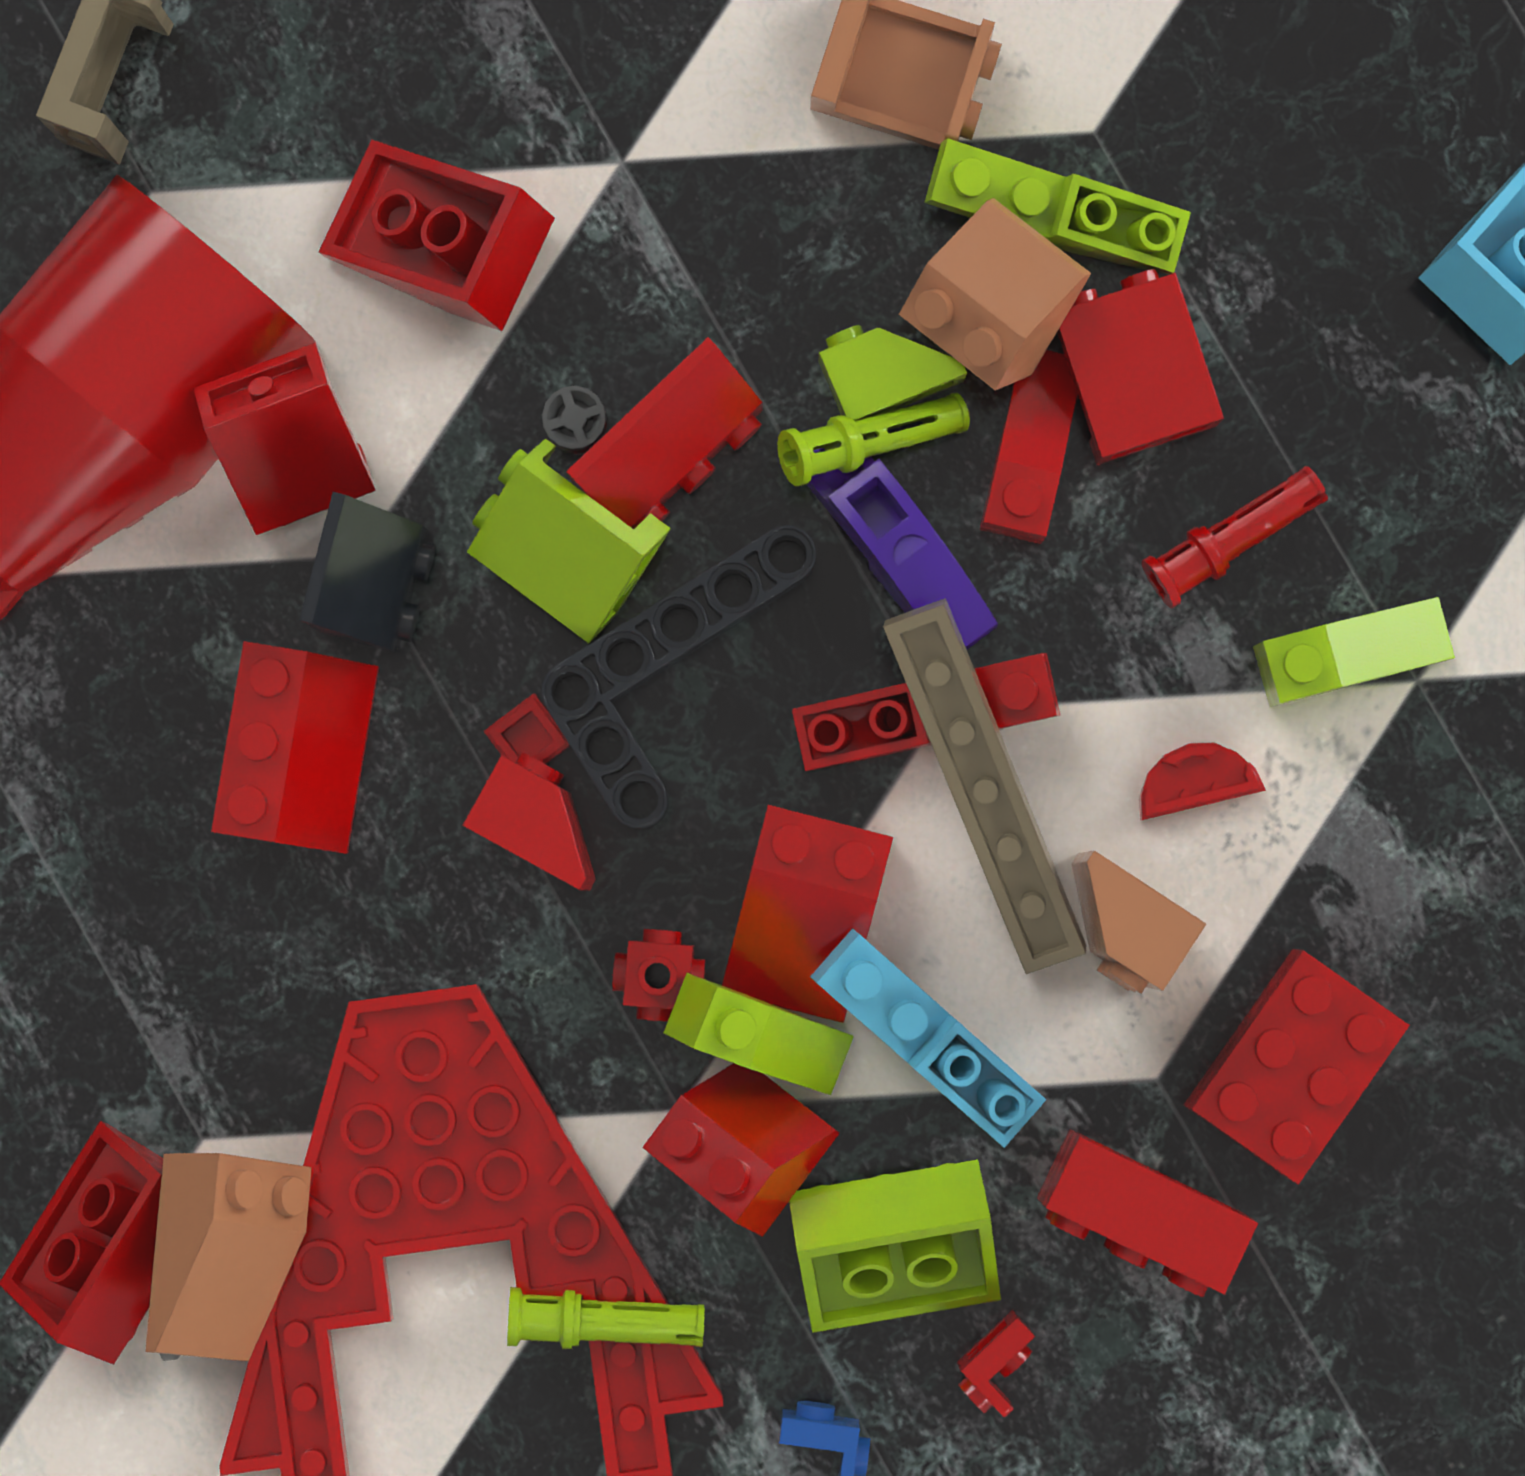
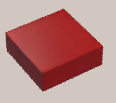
[484,693,570,764]

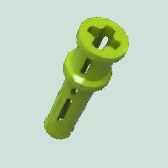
[777,393,970,486]
[507,1287,705,1349]

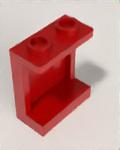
[1057,269,1224,465]
[193,343,376,535]

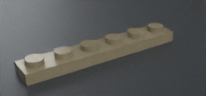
[883,598,1087,974]

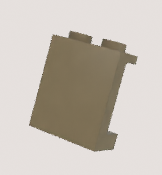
[36,0,174,165]

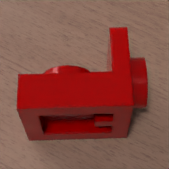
[957,1309,1035,1418]

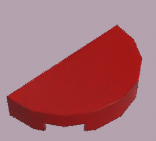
[1139,742,1266,821]

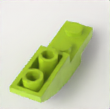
[924,138,1191,274]

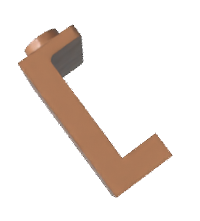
[810,0,1002,150]

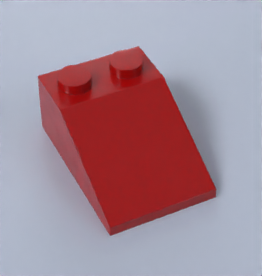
[318,139,555,331]
[722,805,893,1023]

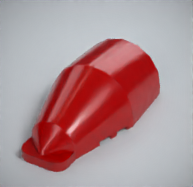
[0,175,316,620]

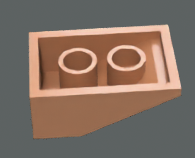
[145,1153,312,1361]

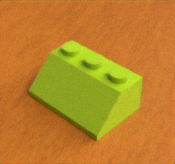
[789,1159,1001,1333]

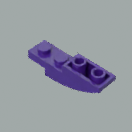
[806,448,998,649]

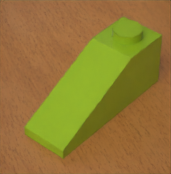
[1253,597,1455,707]
[663,973,854,1095]

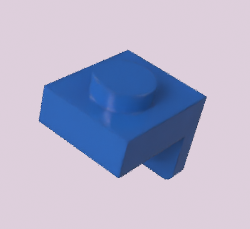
[779,1401,870,1476]

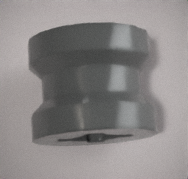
[542,386,608,455]

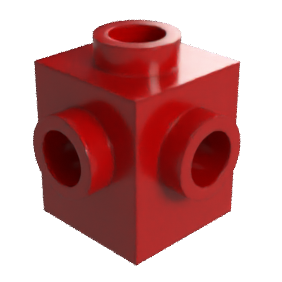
[612,929,705,1022]

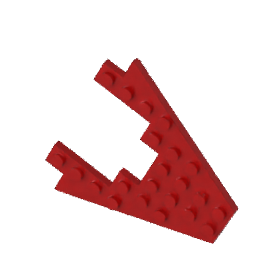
[219,984,724,1476]

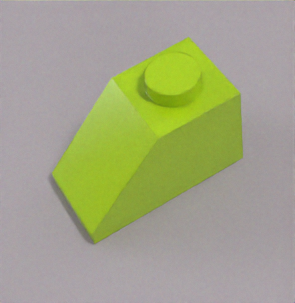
[818,325,967,421]

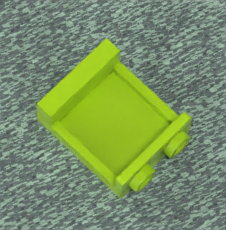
[467,439,671,643]

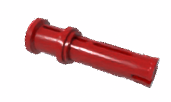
[1141,466,1328,609]

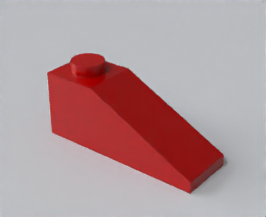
[979,350,1077,544]

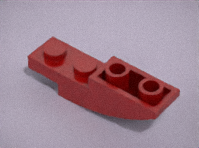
[792,653,1061,771]

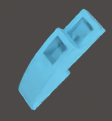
[810,928,1046,1148]

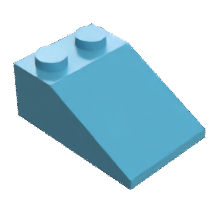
[1418,162,1525,365]

